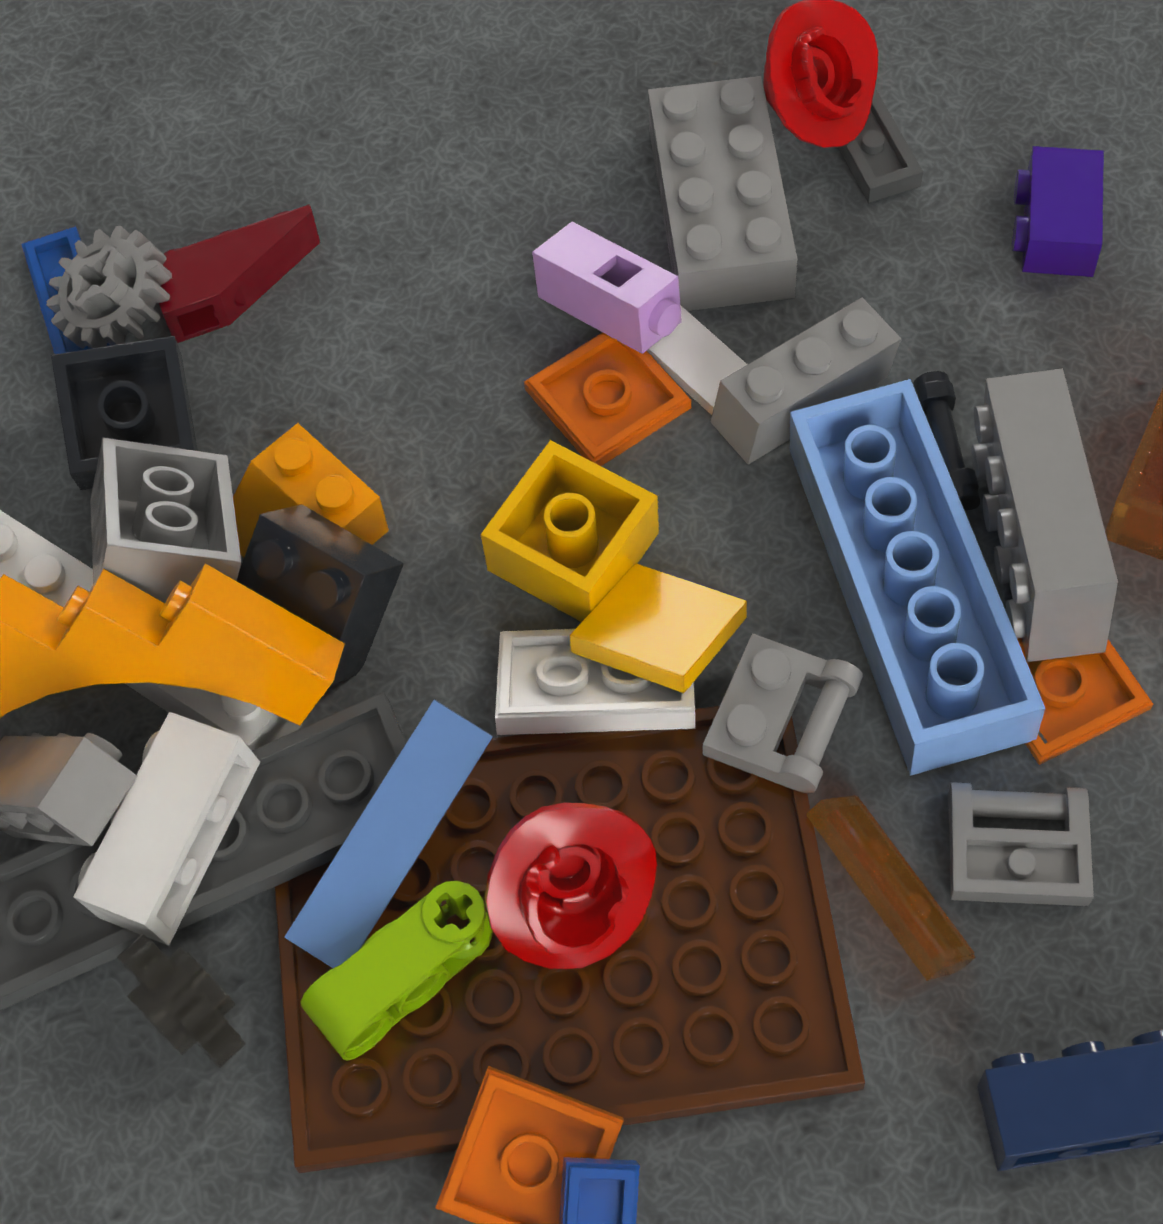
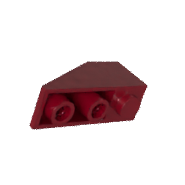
[159,204,320,343]

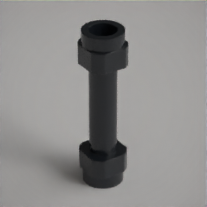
[913,371,981,511]

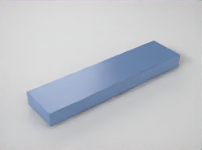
[284,700,494,968]

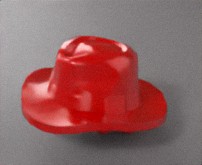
[763,0,878,147]
[485,803,657,969]

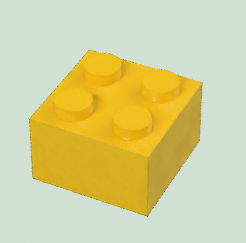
[481,440,659,622]

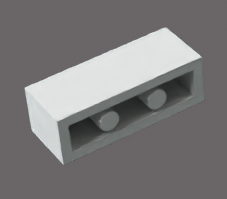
[73,712,260,946]

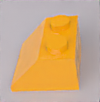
[233,423,389,558]

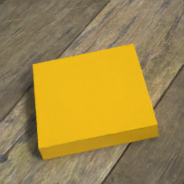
[570,563,747,693]

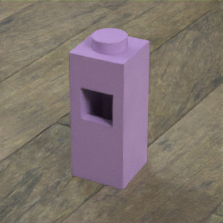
[532,222,681,354]

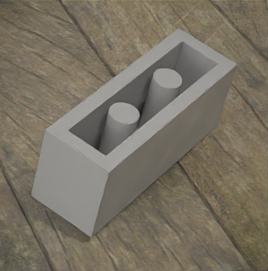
[710,297,901,465]
[0,733,137,846]

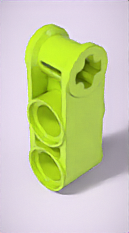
[300,881,493,1061]

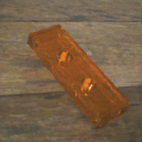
[806,795,976,981]

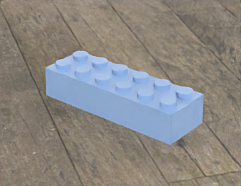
[790,379,1045,776]

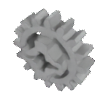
[46,226,172,349]

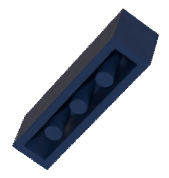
[977,1030,1163,1171]

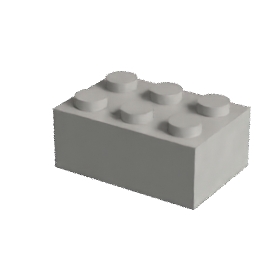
[90,438,241,603]

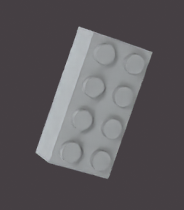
[648,76,797,311]
[971,368,1118,662]

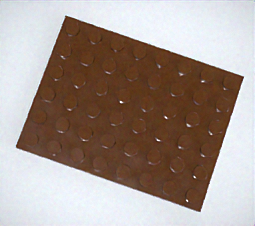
[275,706,865,1173]

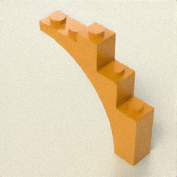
[0,563,345,726]

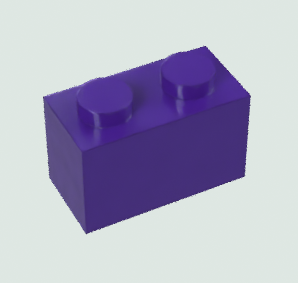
[1012,146,1104,277]

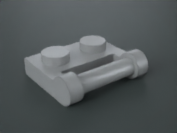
[703,633,863,793]
[948,782,1094,906]

